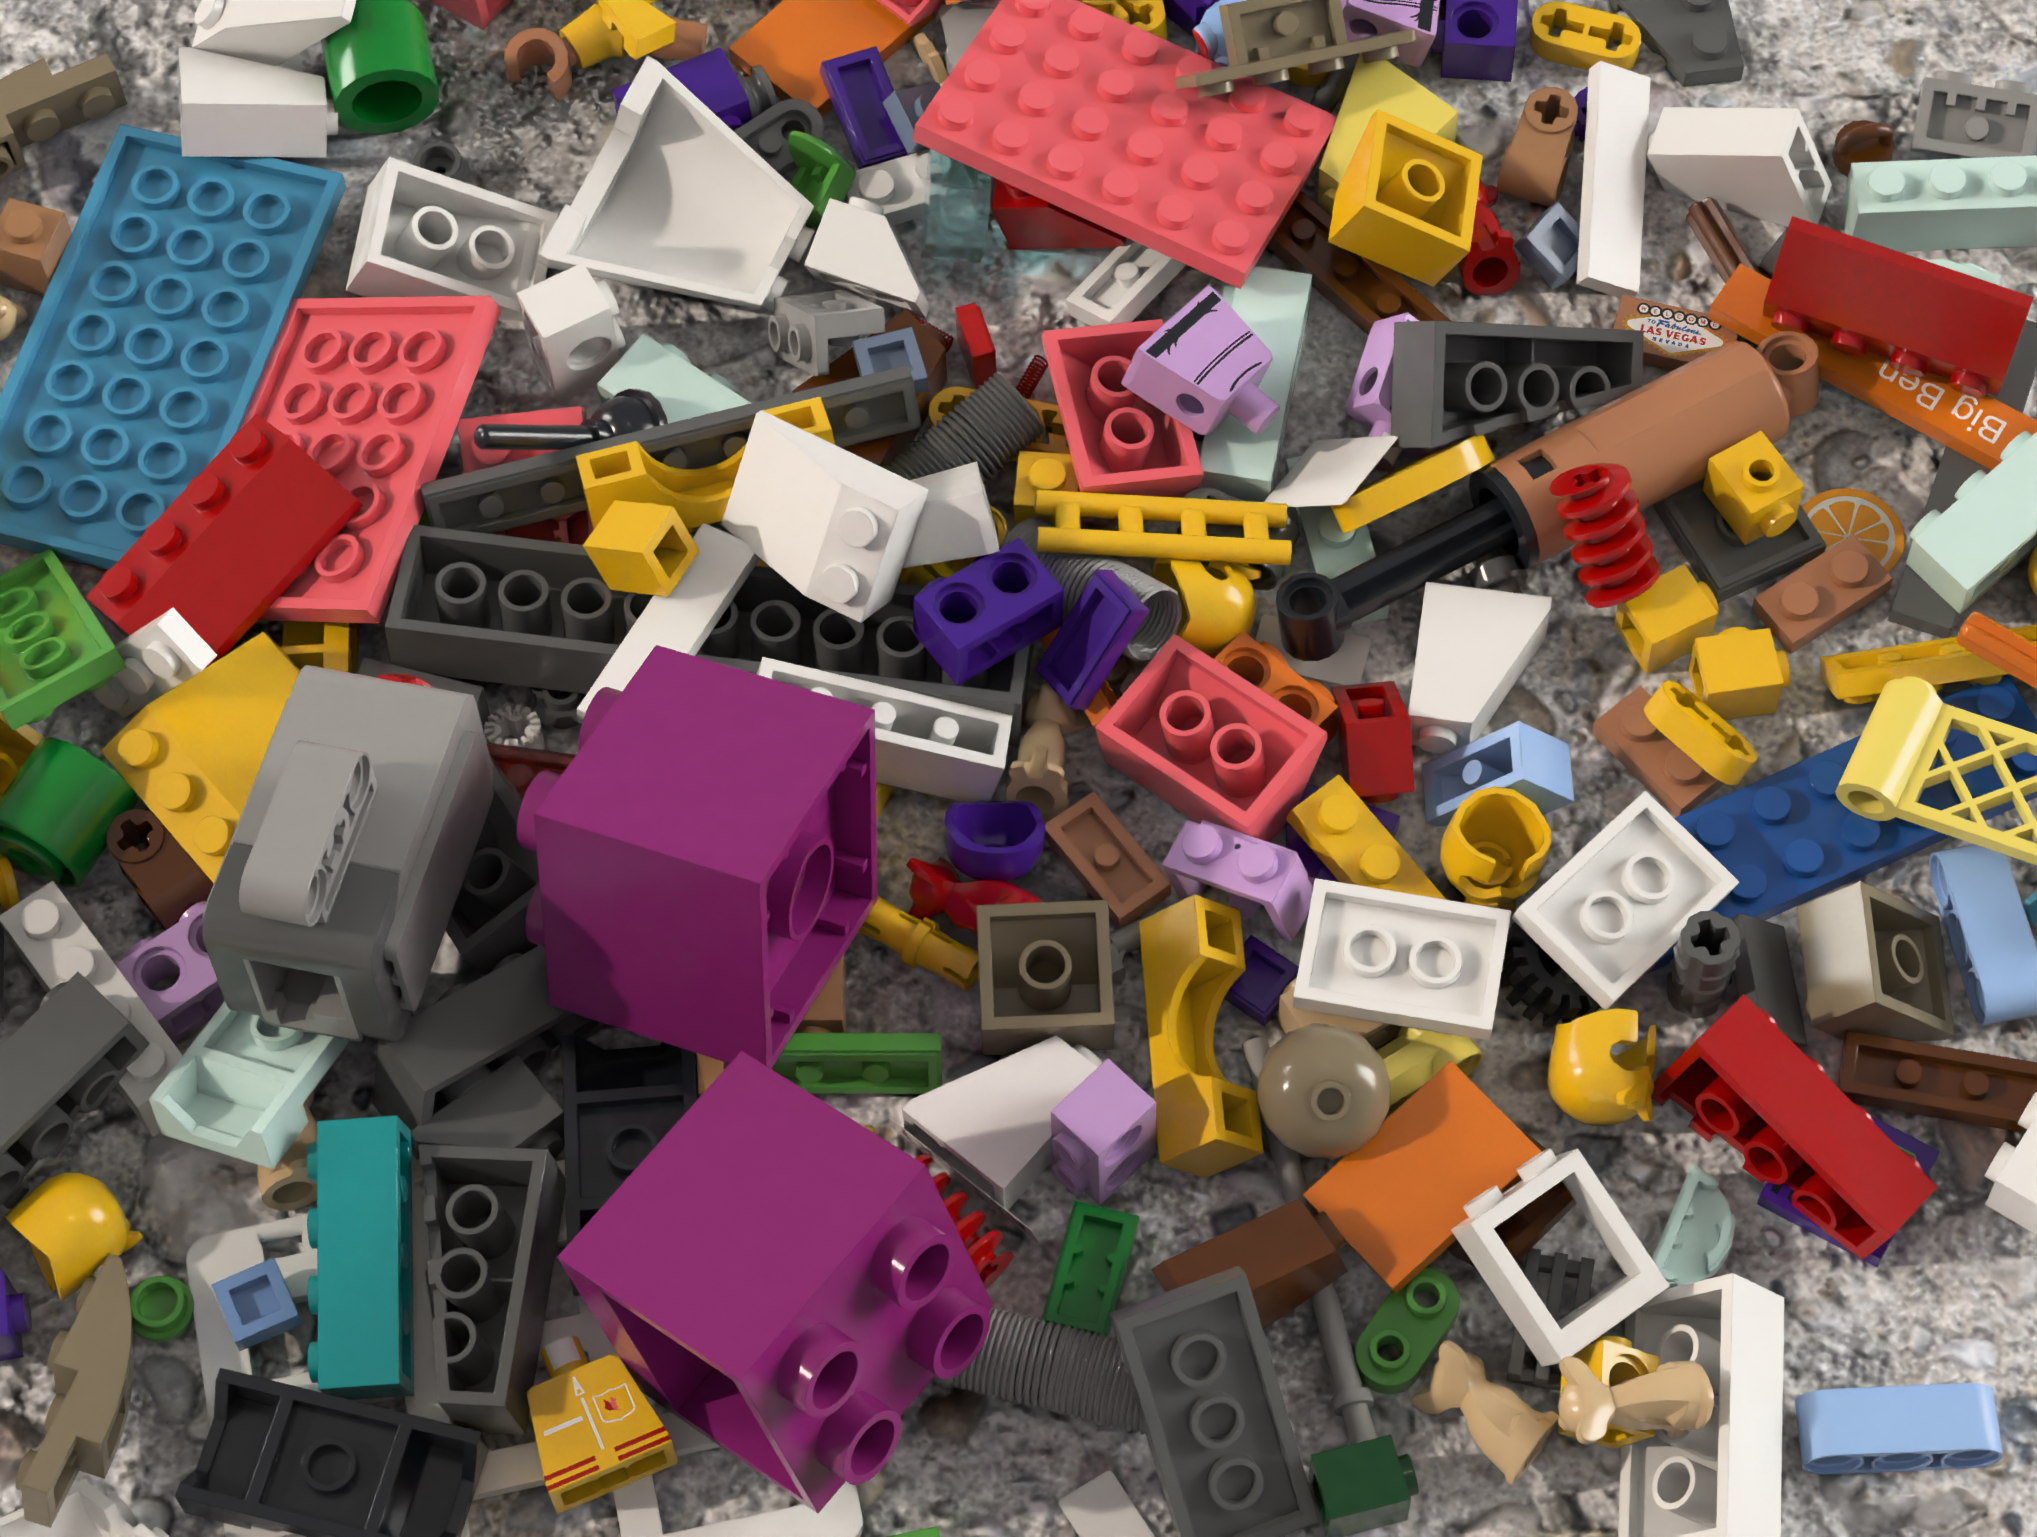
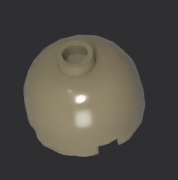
[1256,1023,1391,1158]

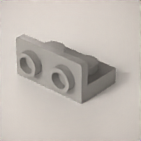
[1910,71,2037,159]
[768,290,885,376]

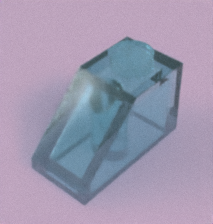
[920,148,991,263]

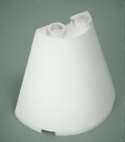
[537,56,815,312]

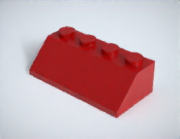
[1763,216,2034,398]
[84,414,363,668]

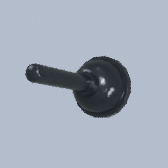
[474,389,668,450]

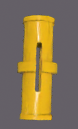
[858,895,979,992]

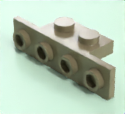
[1174,0,1416,98]

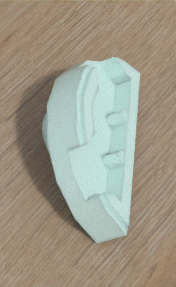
[1652,1164,1736,1289]

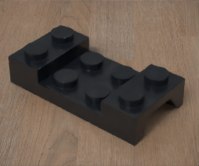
[562,1034,699,1296]
[175,1368,489,1537]

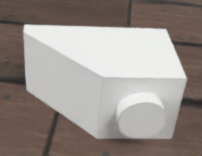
[804,197,930,317]

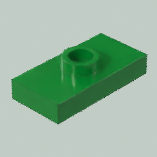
[1041,1201,1140,1337]

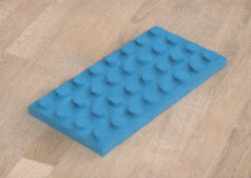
[0,124,346,570]

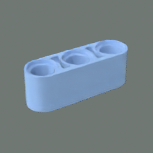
[1929,844,2037,1026]
[1794,1383,2003,1475]

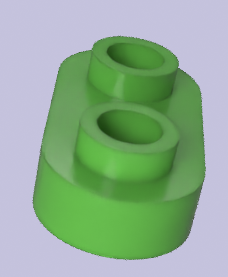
[1355,1268,1460,1394]

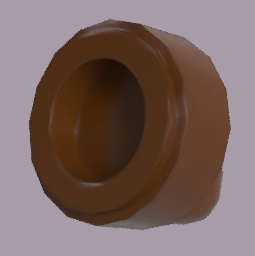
[1832,120,1895,177]

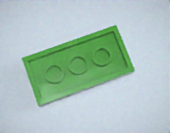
[0,549,127,731]

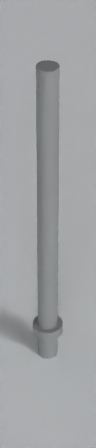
[1242,1037,1377,1445]

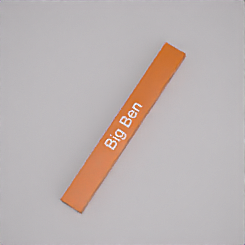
[1707,264,2037,470]

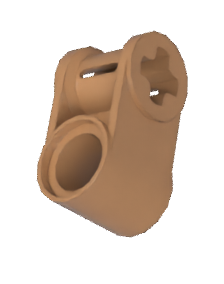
[1496,87,1578,207]

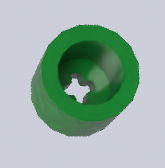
[321,0,439,135]
[0,737,138,887]

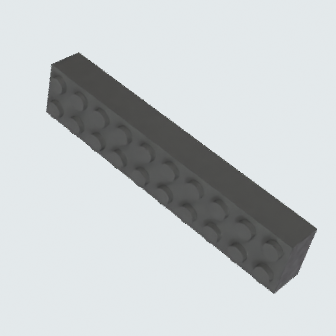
[385,525,1034,747]

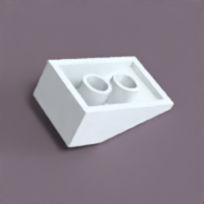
[192,0,356,66]
[345,157,558,321]
[721,410,929,623]

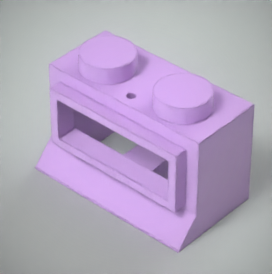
[1161,820,1315,942]

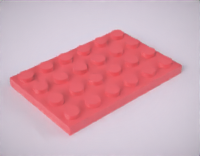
[912,0,1337,289]
[240,296,502,624]

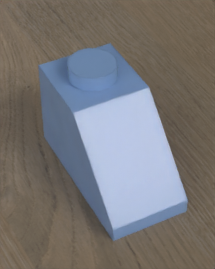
[1422,721,1574,826]

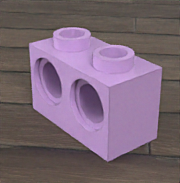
[115,901,225,1044]
[1051,1058,1156,1205]

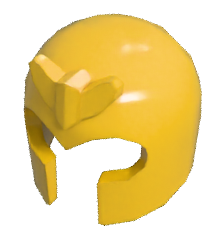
[1152,558,1261,658]
[1440,786,1551,913]
[1547,1008,1656,1126]
[5,1172,143,1302]

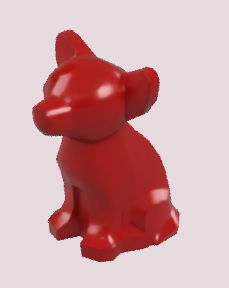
[1457,179,1521,295]
[906,857,1043,934]

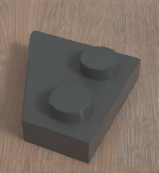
[1609,0,1744,87]

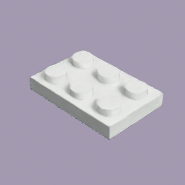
[1511,791,1739,1010]
[1293,878,1511,1041]

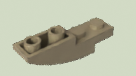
[0,53,127,180]
[16,1254,134,1528]

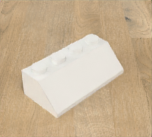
[1618,1273,1784,1537]

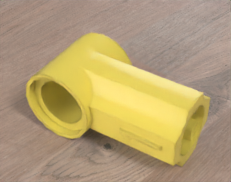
[1377,1026,1484,1116]

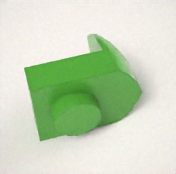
[788,130,856,227]

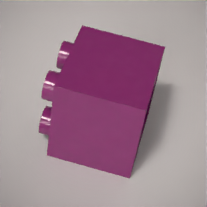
[517,645,877,1069]
[557,1051,994,1514]

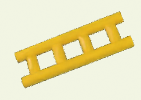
[1034,490,1292,566]

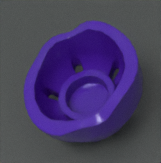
[944,801,1045,881]

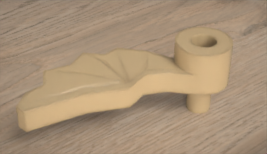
[909,32,948,87]

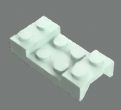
[149,1001,350,1169]

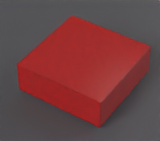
[955,302,997,389]

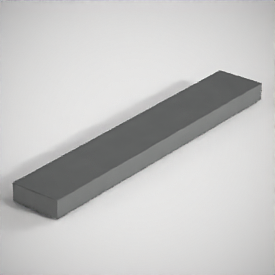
[1887,320,2037,638]

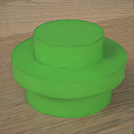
[130,1276,194,1343]

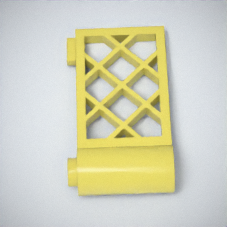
[1835,676,2037,865]

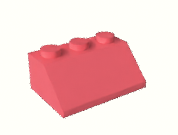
[1041,319,1204,498]
[1095,634,1328,842]

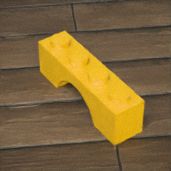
[575,397,835,532]
[1139,894,1264,1178]

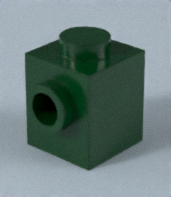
[1309,1434,1419,1537]

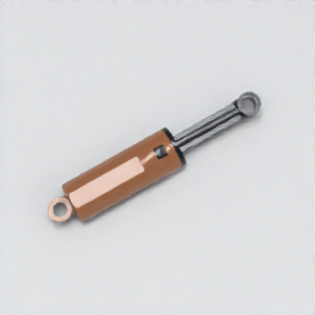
[1276,331,1819,661]

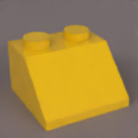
[1328,109,1483,287]

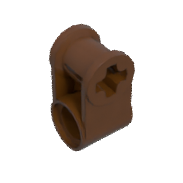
[106,809,214,931]

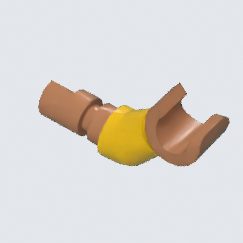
[504,3,708,102]

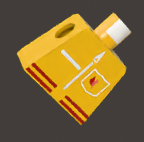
[526,1336,678,1515]

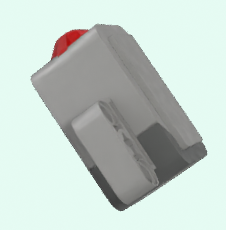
[202,665,494,1042]

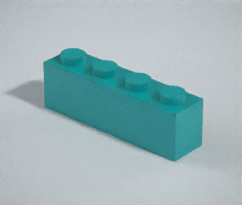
[307,1115,414,1400]

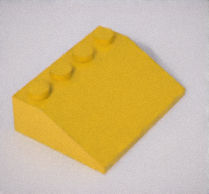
[101,632,300,883]

